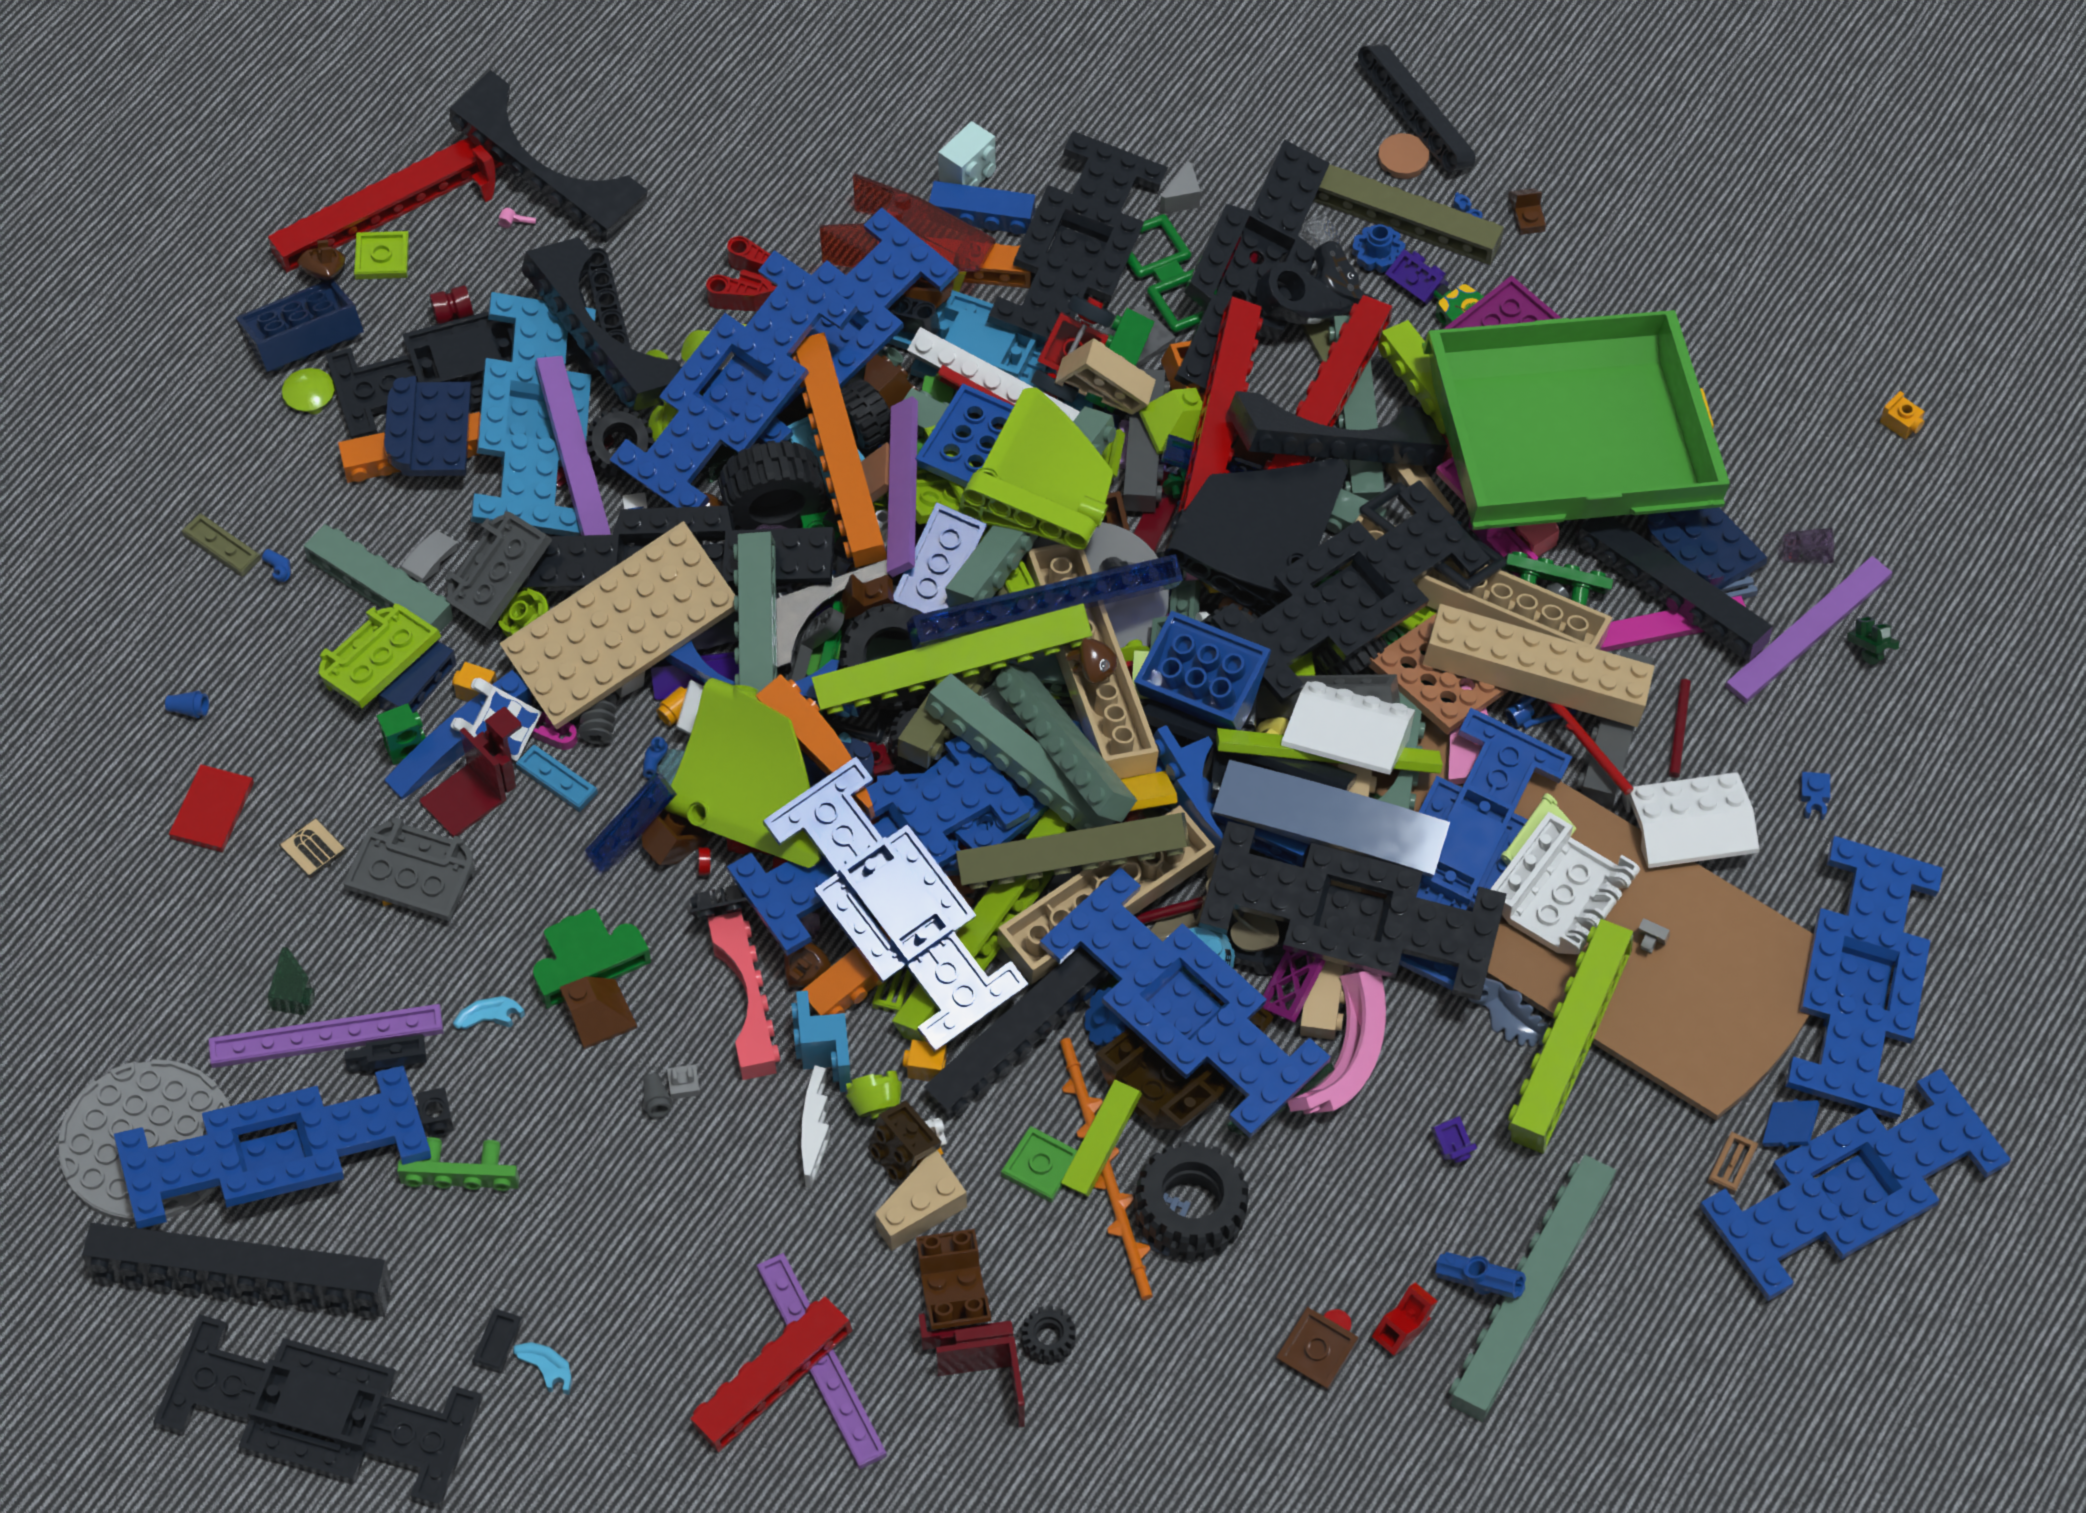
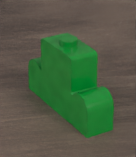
[533,908,651,1009]

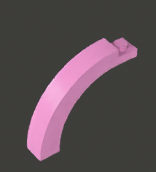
[1288,969,1386,1114]

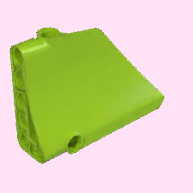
[958,387,1113,550]
[664,678,821,868]

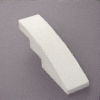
[801,1065,830,1188]

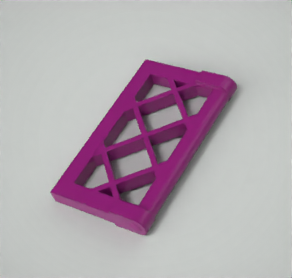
[1263,950,1326,1023]

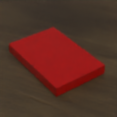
[169,764,254,852]

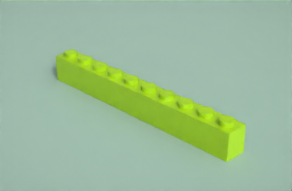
[812,603,1092,715]
[892,808,1077,1041]

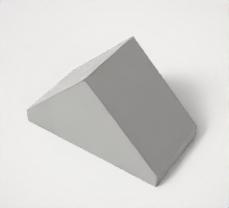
[1160,161,1201,214]

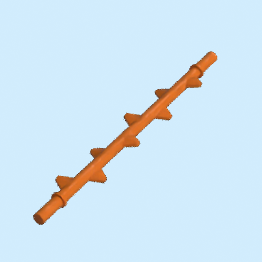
[1060,1038,1153,1300]

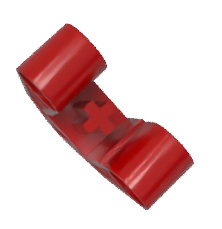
[706,236,777,311]

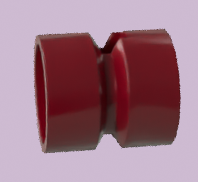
[429,285,474,325]

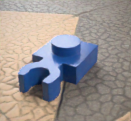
[1800,772,1830,820]

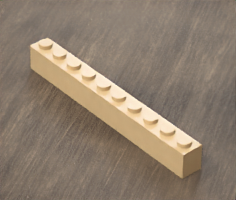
[1300,763,1377,1040]

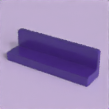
[651,651,739,700]

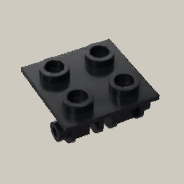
[690,885,751,921]

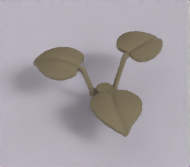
[1150,854,1279,952]

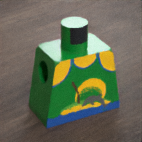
[1433,284,1484,328]

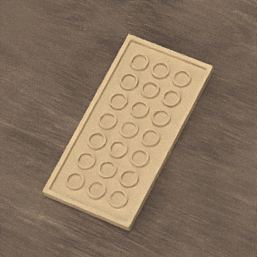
[499,521,735,729]

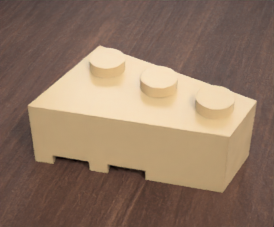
[875,1150,967,1251]

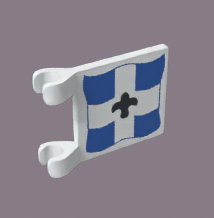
[450,678,542,762]

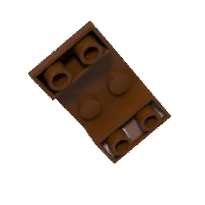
[916,1229,991,1330]

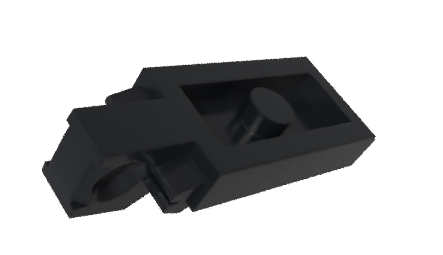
[345,1034,427,1072]

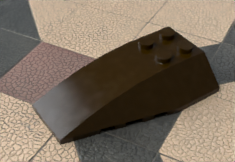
[1095,990,1274,1130]

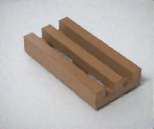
[1707,1131,1758,1195]

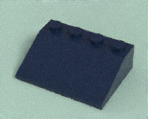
[236,279,364,372]

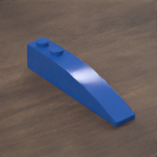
[384,670,533,800]

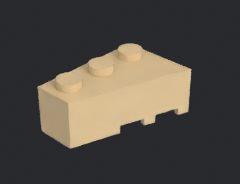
[1055,338,1156,415]

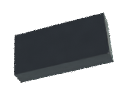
[472,1308,523,1374]

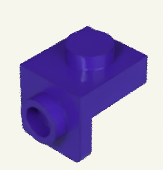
[1431,1116,1477,1163]

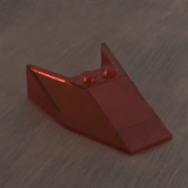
[820,173,995,272]

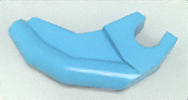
[453,996,525,1029]
[513,1342,572,1395]

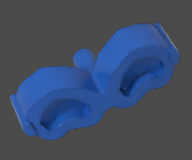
[1453,192,1483,219]

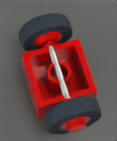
[1031,295,1115,402]

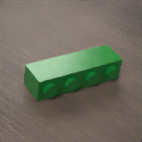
[1084,308,1155,413]

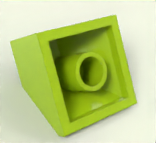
[1138,388,1203,454]

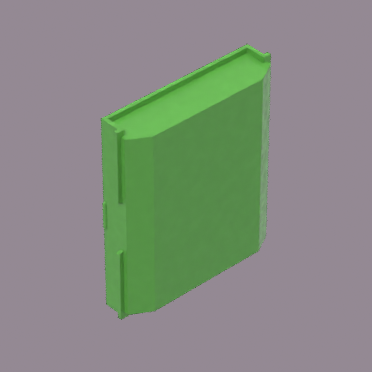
[1422,310,1730,530]

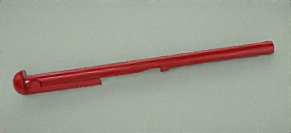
[1546,701,1634,795]

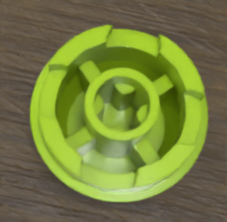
[498,589,550,637]
[845,1071,902,1120]

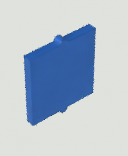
[1762,1099,1820,1148]

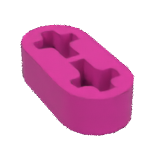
[531,711,578,750]

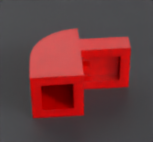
[1372,1282,1438,1356]

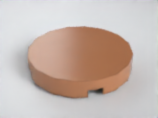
[1378,133,1429,179]

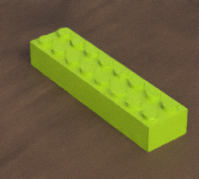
[1508,919,1633,1154]

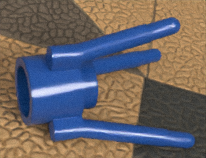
[1505,695,1576,730]

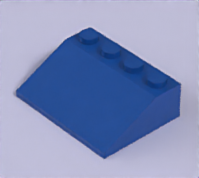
[1134,610,1271,730]

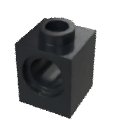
[416,1087,454,1137]

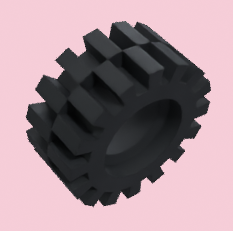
[1022,1306,1076,1365]

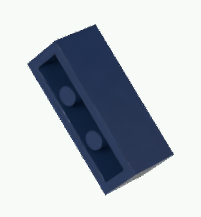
[377,641,457,713]

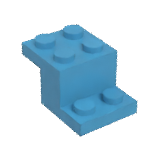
[791,991,851,1092]

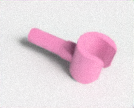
[498,208,536,228]

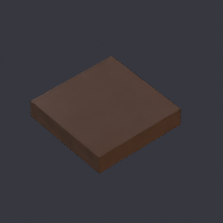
[1276,1307,1360,1390]

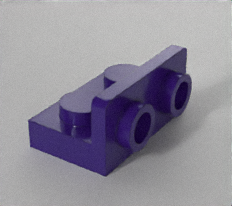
[1385,249,1449,305]

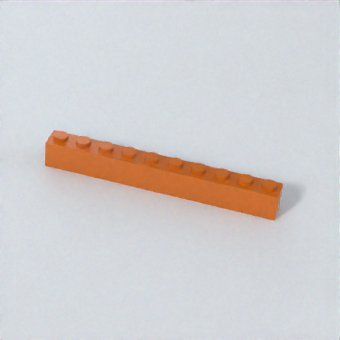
[792,332,887,568]

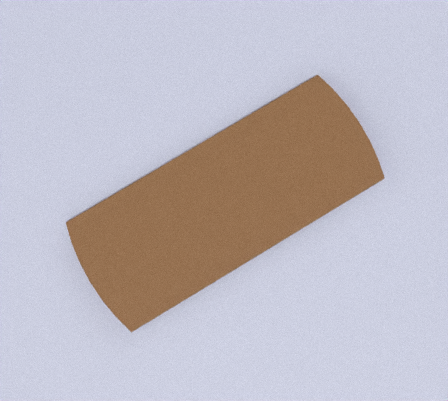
[1304,715,1814,1120]

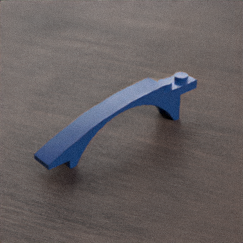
[664,641,861,718]
[1153,725,1224,855]

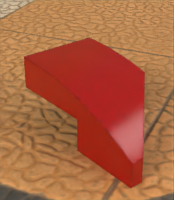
[471,145,495,202]

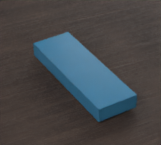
[516,745,598,812]

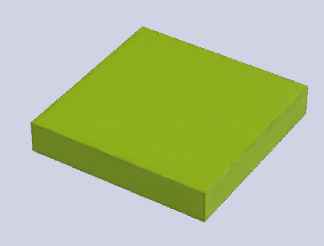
[354,231,409,280]

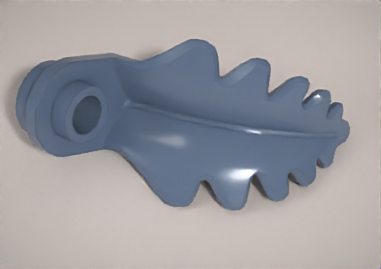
[1468,978,1548,1047]

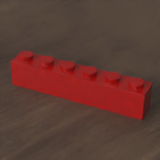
[690,1296,853,1453]

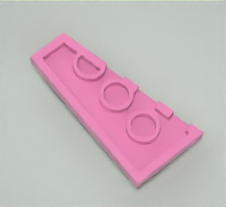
[1447,685,1488,784]

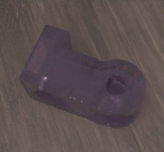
[1782,528,1835,564]

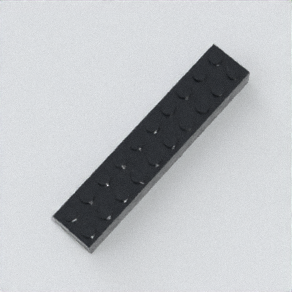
[82,1223,392,1318]

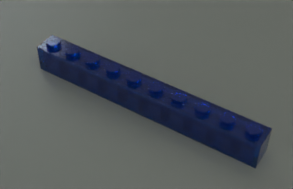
[906,554,1183,650]

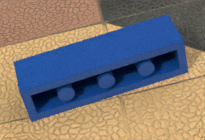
[928,181,1035,234]

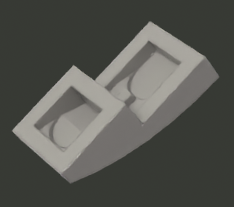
[401,530,458,583]

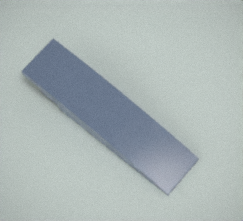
[1212,760,1450,878]

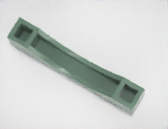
[1378,692,1426,811]

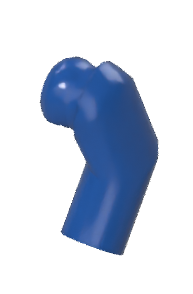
[262,549,291,582]
[643,737,668,778]

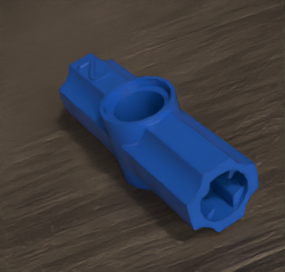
[1435,1252,1526,1299]

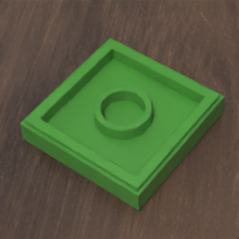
[1001,1126,1078,1203]

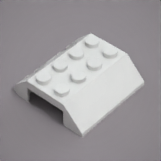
[1622,772,1759,868]
[1491,812,1640,954]

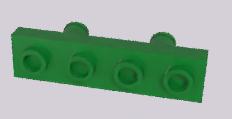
[1503,551,1613,606]

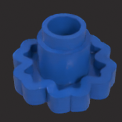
[1352,224,1405,273]
[1085,987,1129,1047]

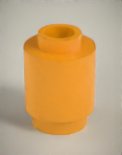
[656,686,688,726]

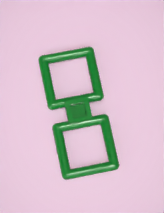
[1127,214,1217,332]

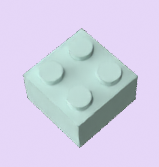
[938,121,996,187]

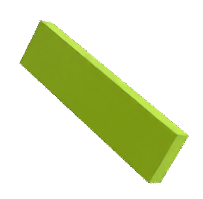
[1061,1080,1142,1197]

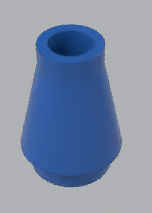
[165,691,209,718]

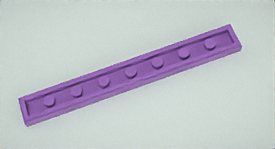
[535,356,611,535]
[887,396,918,577]
[1725,556,1893,704]
[209,1004,444,1068]
[757,1253,887,1470]

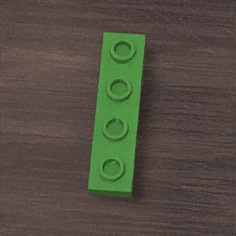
[397,1137,519,1191]

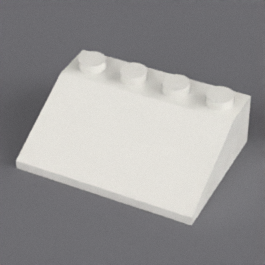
[1281,681,1415,775]

